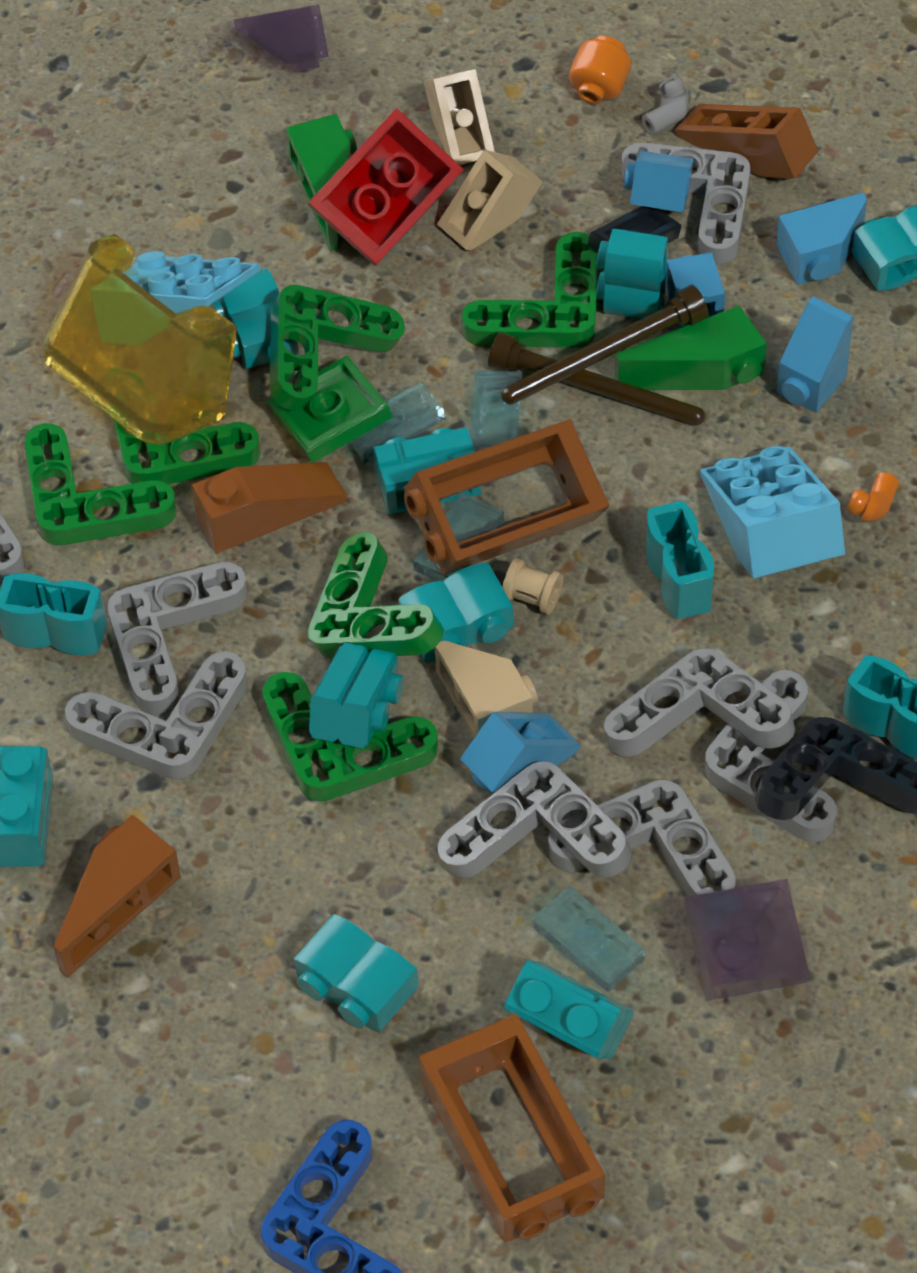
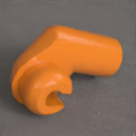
[847,472,899,522]

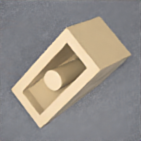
[423,69,495,165]
[437,149,543,251]
[435,641,538,738]

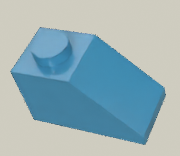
[776,192,867,285]
[777,296,853,413]
[460,712,581,793]

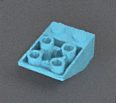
[93,251,261,345]
[700,446,845,579]

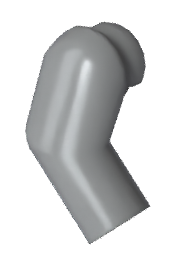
[642,76,689,135]

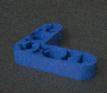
[261,1120,402,1273]

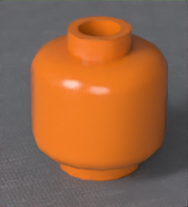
[568,35,632,104]

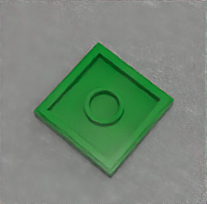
[267,355,393,464]

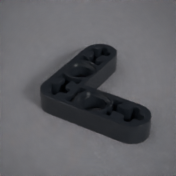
[755,717,917,820]

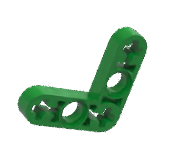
[461,232,597,348]
[270,285,405,410]
[107,370,261,485]
[24,423,177,545]
[308,532,444,659]
[262,672,438,802]

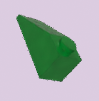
[286,114,357,251]
[614,305,767,390]

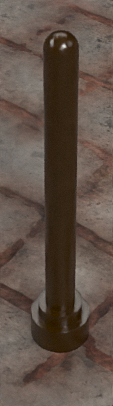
[501,284,709,405]
[488,332,705,425]

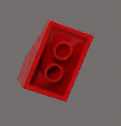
[307,108,464,266]

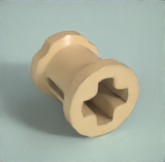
[502,558,564,615]

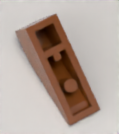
[675,104,819,179]
[192,462,347,554]
[53,815,181,978]

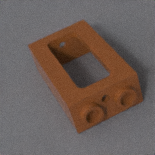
[404,419,609,576]
[418,1013,605,1243]

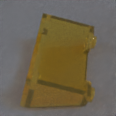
[42,234,237,444]

